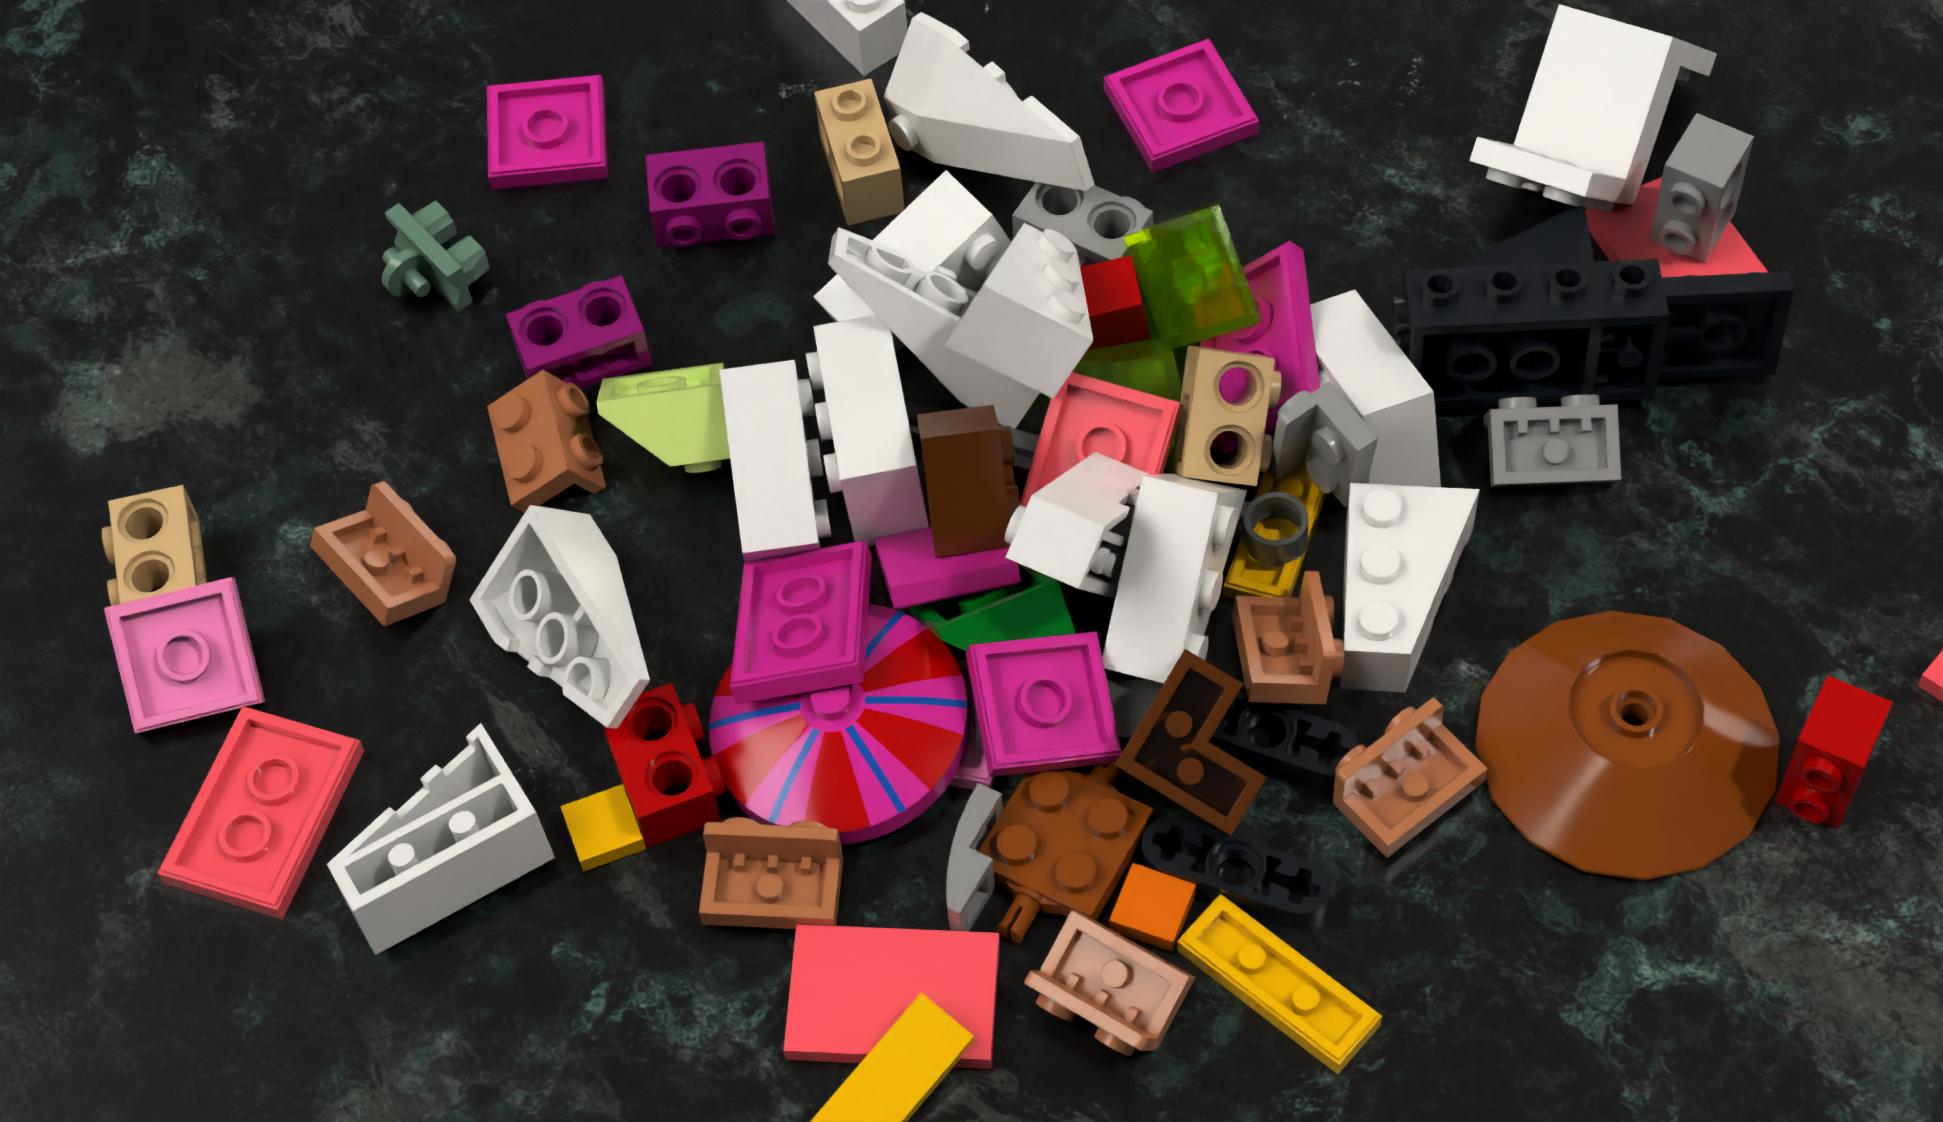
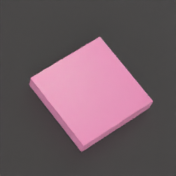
[104,577,265,733]

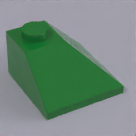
[909,563,1076,651]

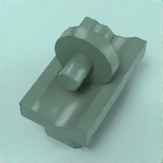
[382,200,490,312]

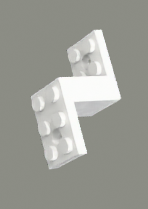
[1469,4,1717,213]

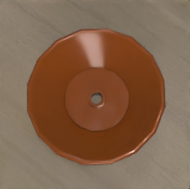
[1474,611,1780,881]

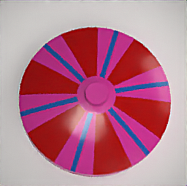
[709,604,971,845]

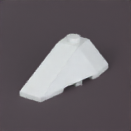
[883,12,1095,191]
[828,227,1040,428]
[469,505,650,729]

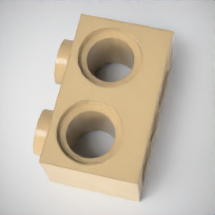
[814,79,905,225]
[1171,346,1281,486]
[102,485,207,606]

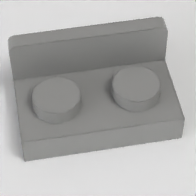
[1268,382,1378,507]
[1483,395,1621,487]

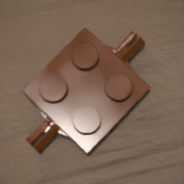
[978,749,1155,943]

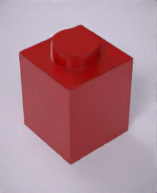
[1080,255,1151,353]

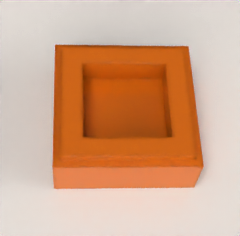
[1109,863,1196,952]

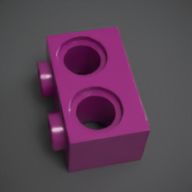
[645,141,775,248]
[506,275,652,389]

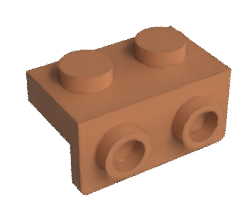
[487,370,606,513]
[310,481,456,626]
[1232,571,1344,704]
[1333,697,1488,858]
[699,817,843,929]
[1024,910,1195,1056]

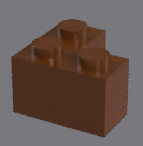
[917,405,1020,557]
[1115,649,1266,836]

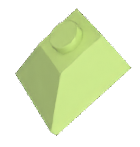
[596,363,730,473]

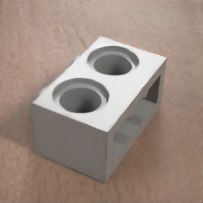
[1649,113,1754,263]
[1012,182,1153,271]

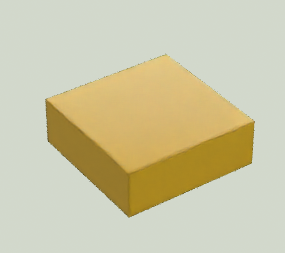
[560,784,646,872]

